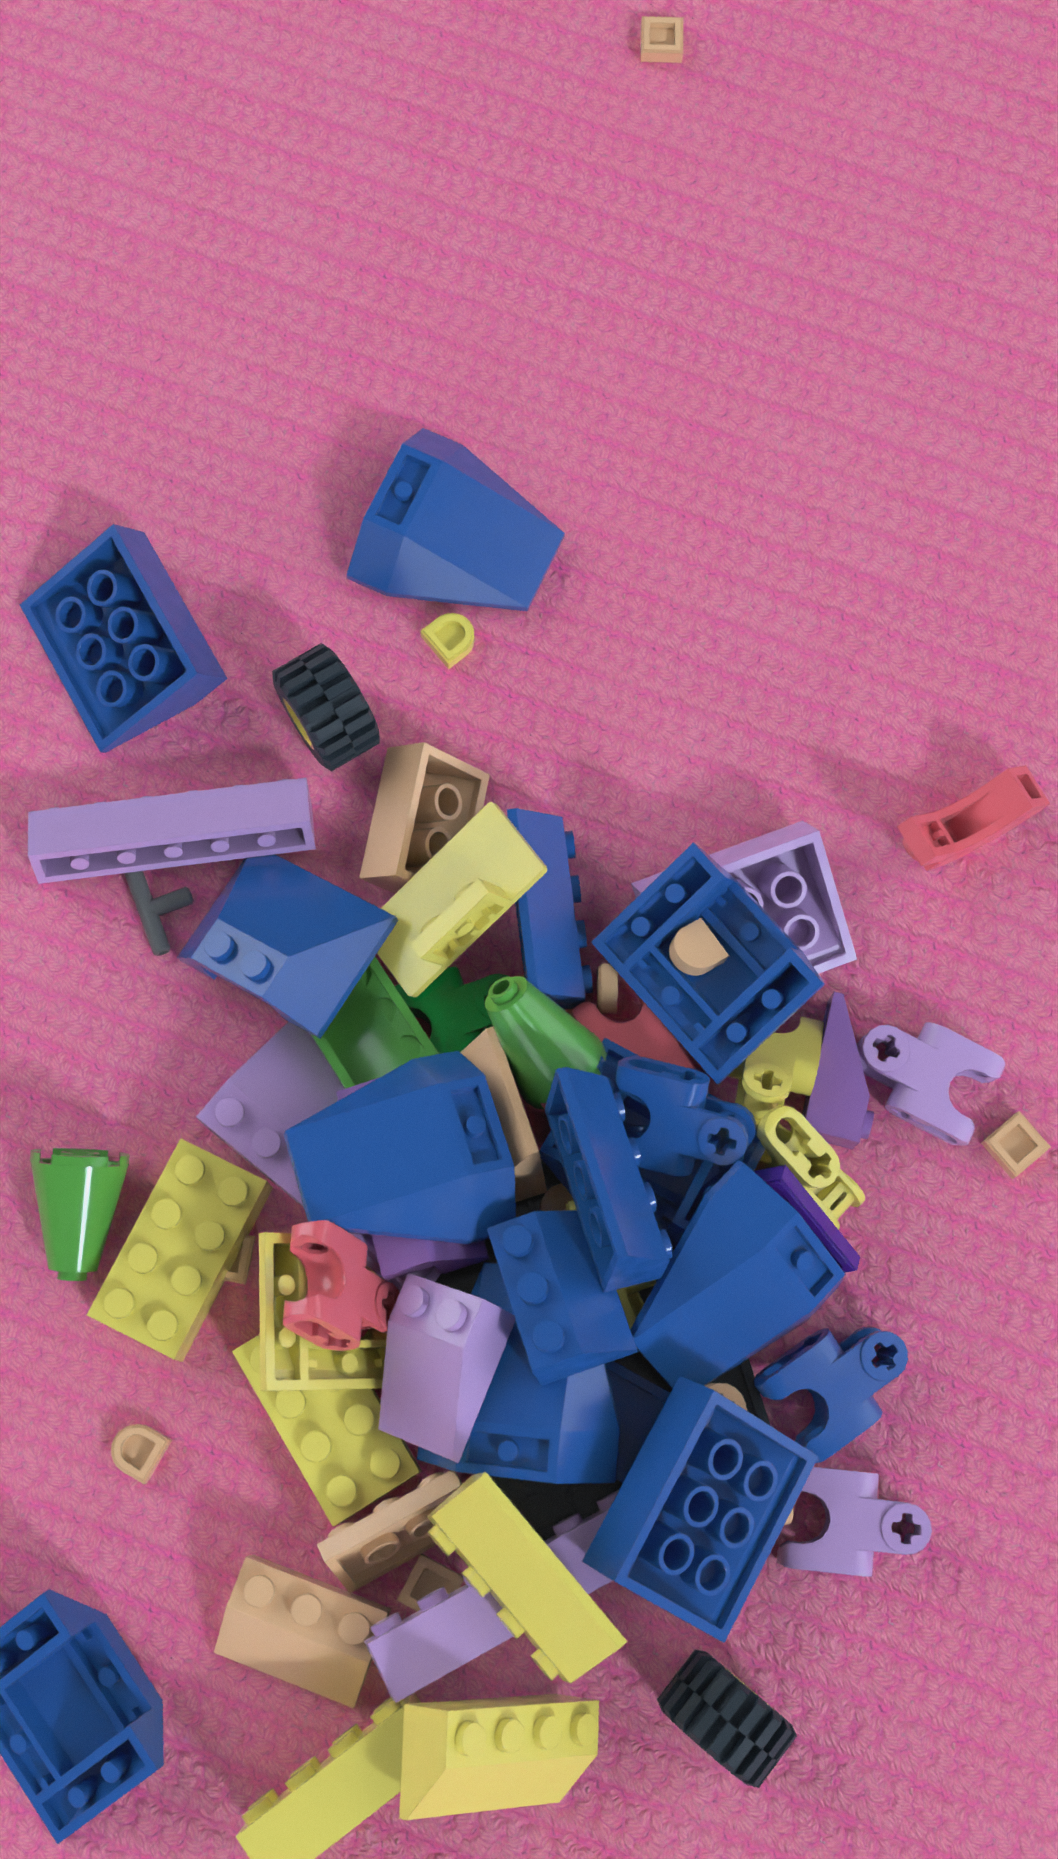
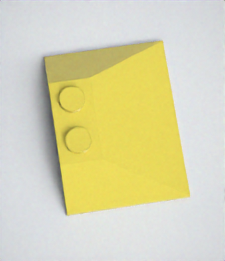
[259,1232,387,1391]

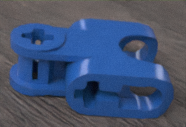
[615,1055,757,1176]
[754,1327,908,1463]

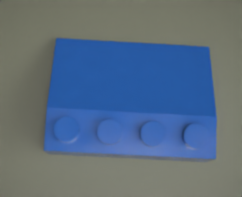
[20,524,228,753]
[582,1376,819,1643]

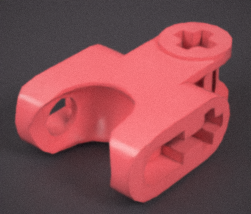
[571,995,695,1070]
[283,1220,400,1351]

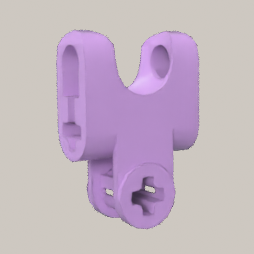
[856,1022,1006,1146]
[777,1467,932,1577]

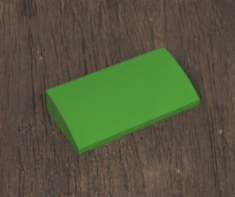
[310,957,439,1089]

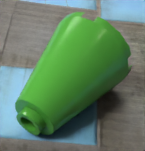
[485,976,607,1109]
[30,1148,130,1281]

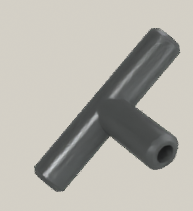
[124,871,194,956]

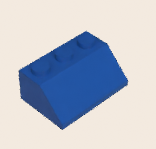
[487,1210,638,1386]

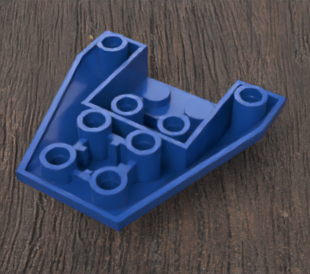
[346,428,565,611]
[283,1051,516,1244]
[630,1160,846,1389]
[417,1262,621,1484]

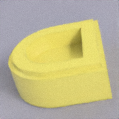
[420,613,474,669]

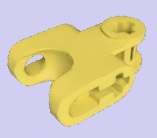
[727,1017,824,1127]
[755,1106,865,1230]

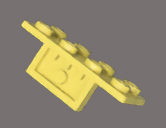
[377,802,547,997]

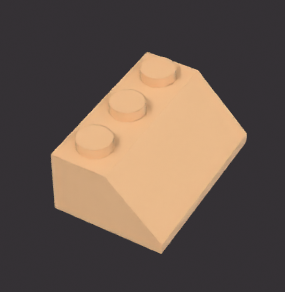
[359,742,490,893]
[460,1027,547,1203]
[214,1554,391,1708]

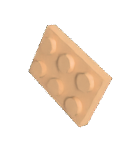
[317,1470,462,1593]

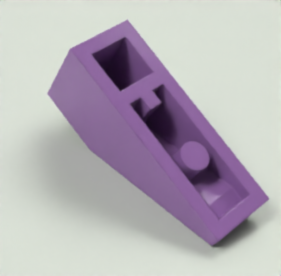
[802,991,874,1149]

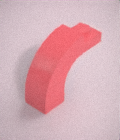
[897,765,1050,871]

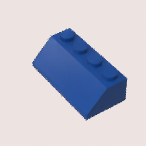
[507,808,593,1010]
[544,1067,673,1293]

